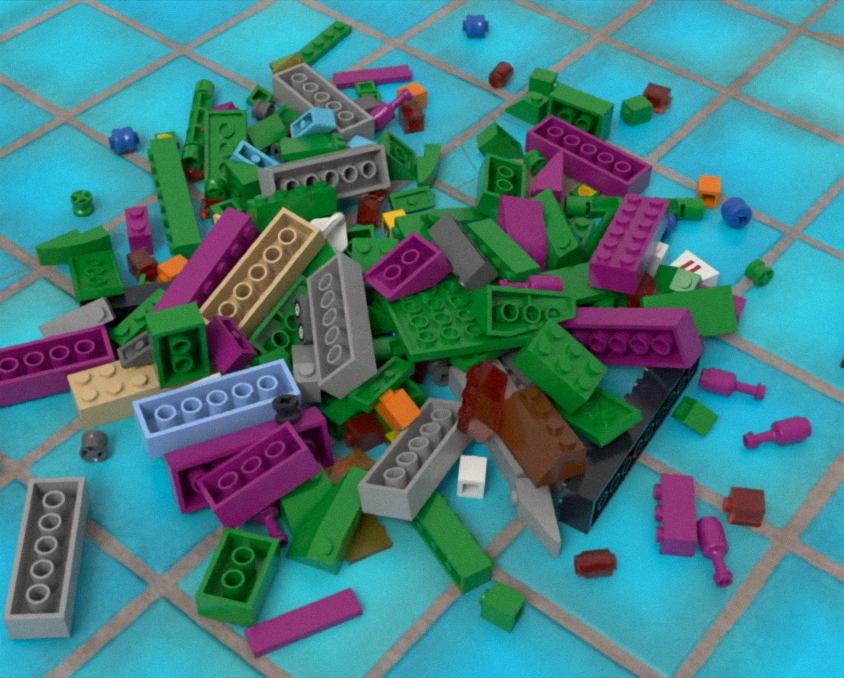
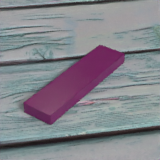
[333,65,412,90]
[244,587,363,658]

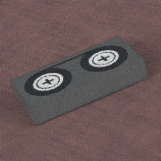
[292,293,313,345]

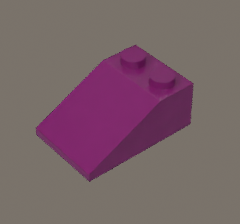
[530,151,563,204]
[497,195,548,268]
[363,231,452,302]

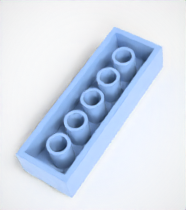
[132,359,302,460]

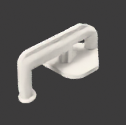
[310,212,348,253]

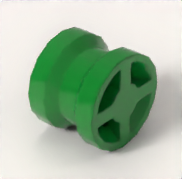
[523,150,548,176]
[204,177,226,205]
[70,190,95,217]
[744,259,774,288]

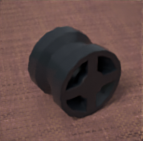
[272,394,302,425]

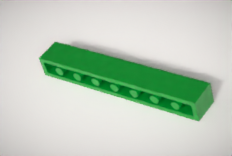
[147,136,202,260]

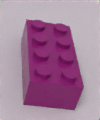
[196,421,321,529]

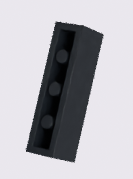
[80,281,173,327]

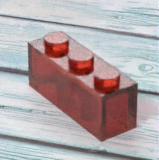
[456,359,508,444]

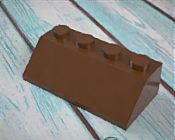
[490,385,586,488]

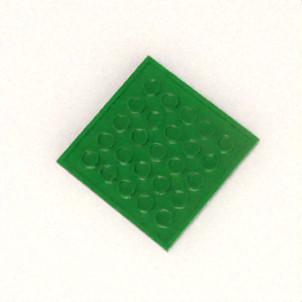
[368,263,537,363]

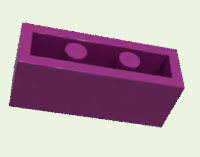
[653,473,698,557]

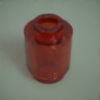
[488,61,514,88]
[574,548,617,579]

